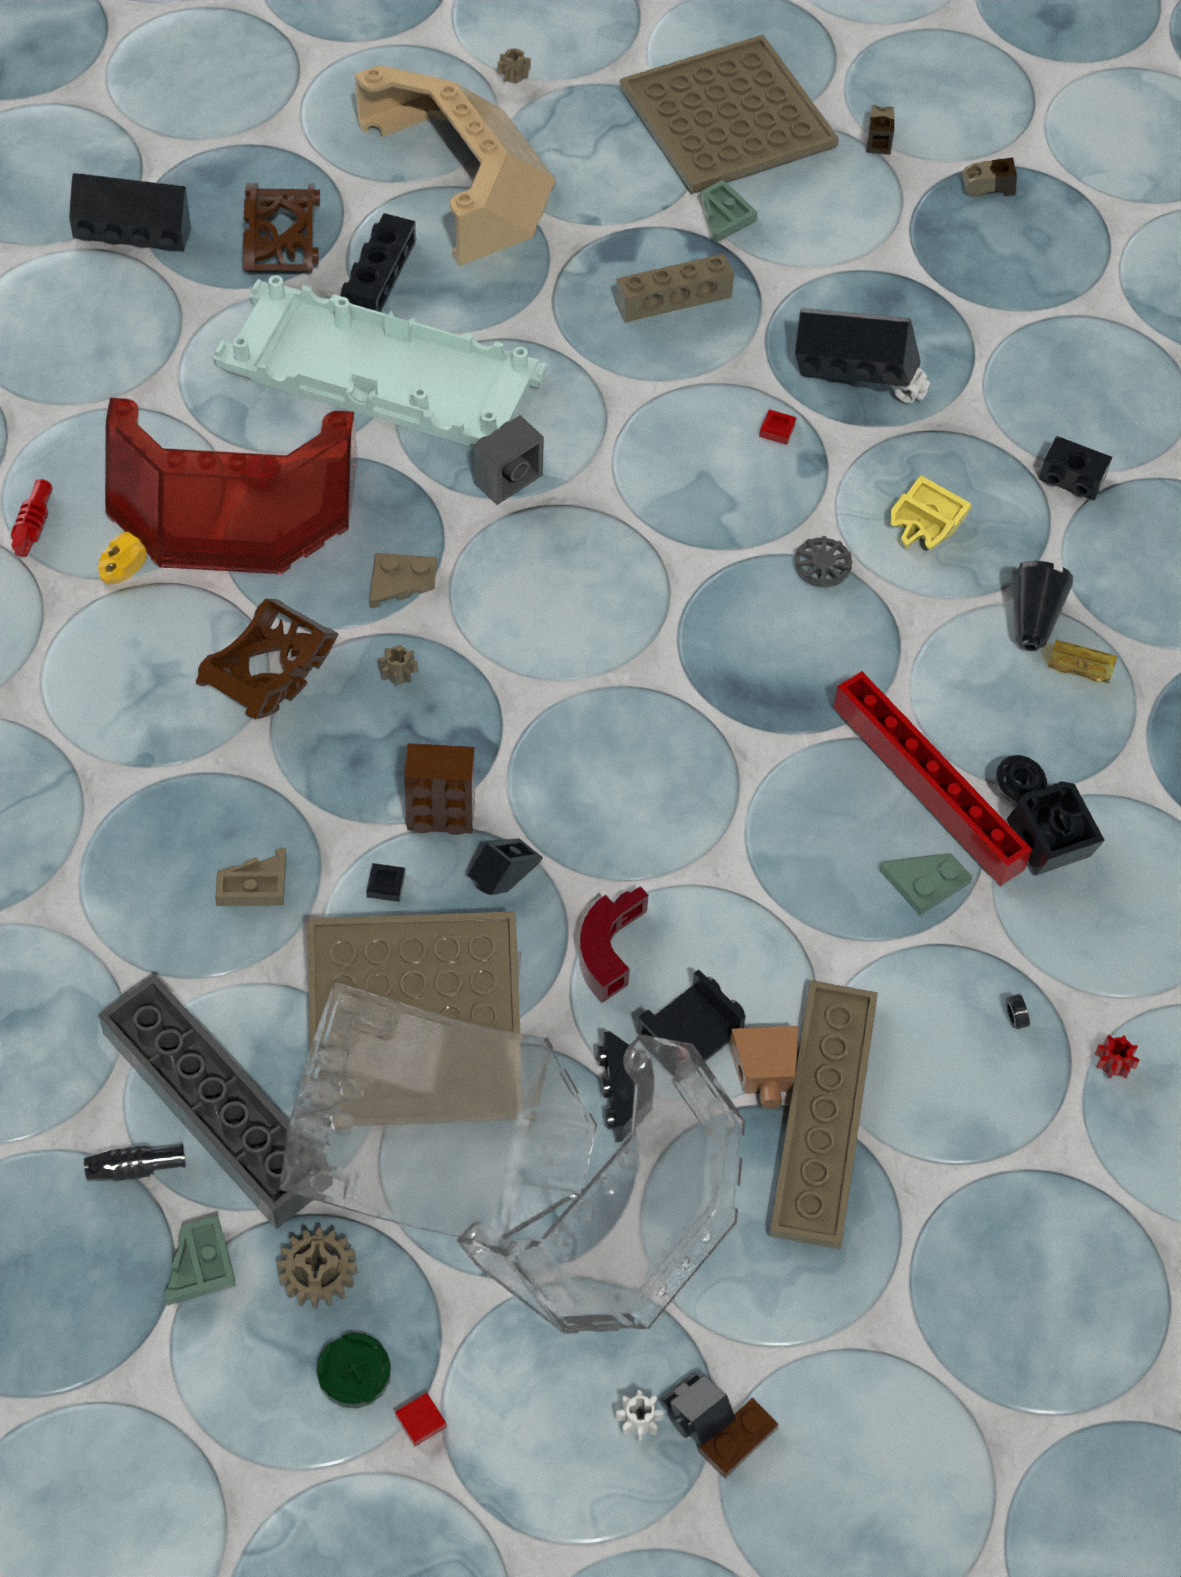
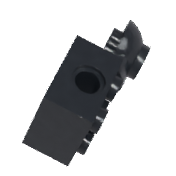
[996,755,1105,876]

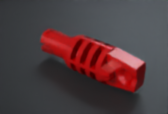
[10,479,53,557]

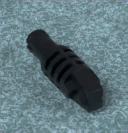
[84,1144,186,1182]

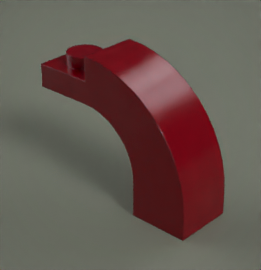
[579,886,649,1003]

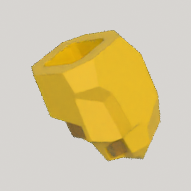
[97,532,147,585]

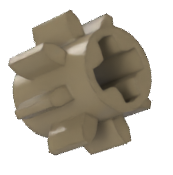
[498,48,531,83]
[378,645,418,686]

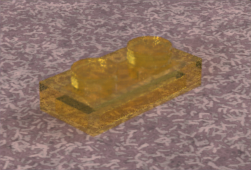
[1048,640,1117,684]

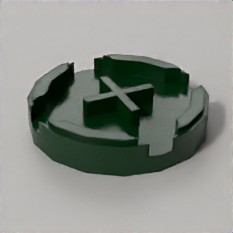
[316,1333,391,1409]

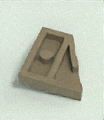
[215,848,287,906]

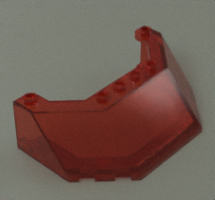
[105,398,358,574]

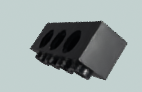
[340,213,416,312]

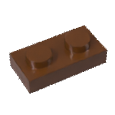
[698,1397,779,1479]

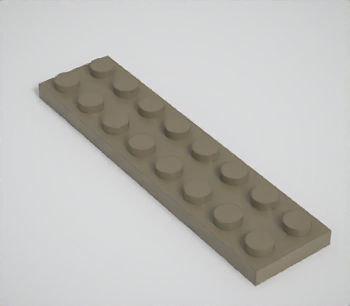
[769,980,878,1250]

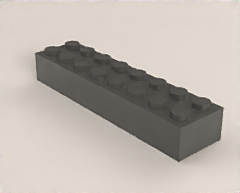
[98,974,332,1229]

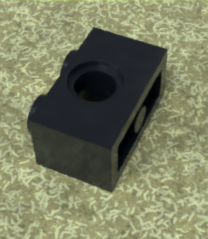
[1039,436,1112,501]

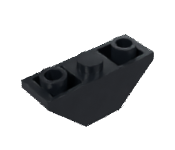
[597,1032,654,1142]

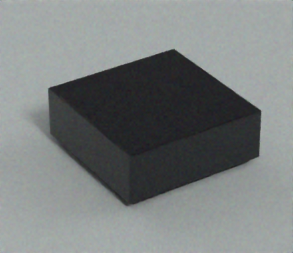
[366,863,406,902]

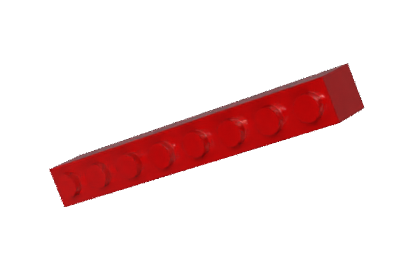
[833,671,1032,886]

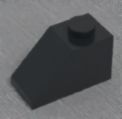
[468,838,543,895]

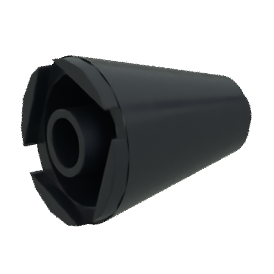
[1011,560,1073,651]

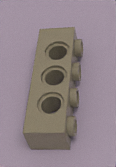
[615,254,734,323]

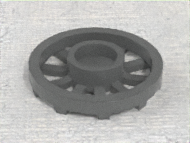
[794,536,852,587]

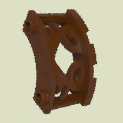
[243,183,320,271]
[195,599,339,719]

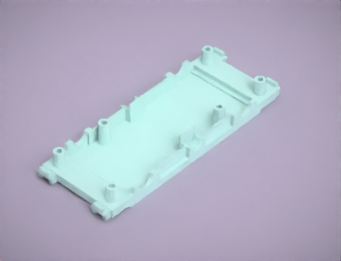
[213,275,548,446]

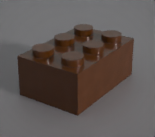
[404,743,475,835]

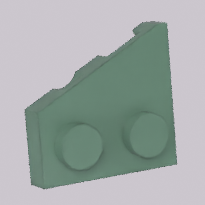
[701,180,758,243]
[164,1215,236,1306]

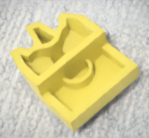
[891,475,972,550]

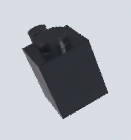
[659,1372,736,1447]

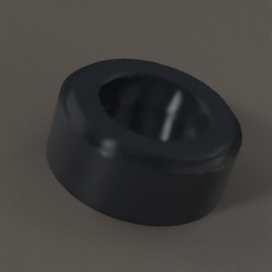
[1006,994,1030,1030]

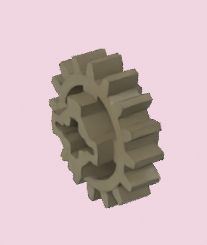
[277,1227,357,1309]

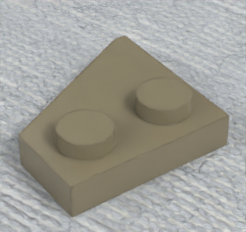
[369,553,438,608]

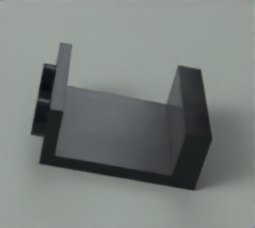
[637,970,746,1079]

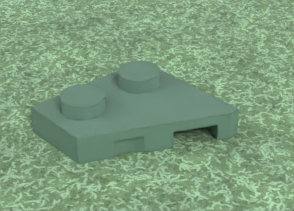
[879,853,972,916]

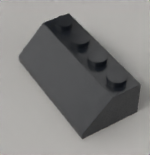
[69,173,191,252]
[795,308,921,387]

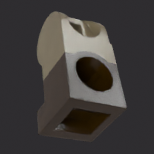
[866,105,895,155]
[962,157,1017,197]

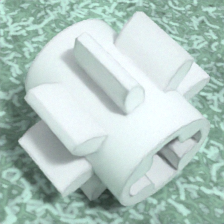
[891,368,930,403]
[616,1390,663,1441]

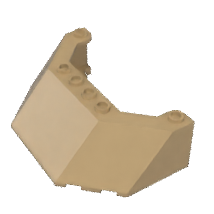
[355,65,556,266]

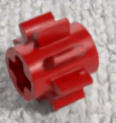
[1095,1035,1140,1079]

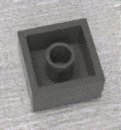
[474,415,544,505]

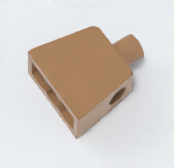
[730,1026,798,1109]

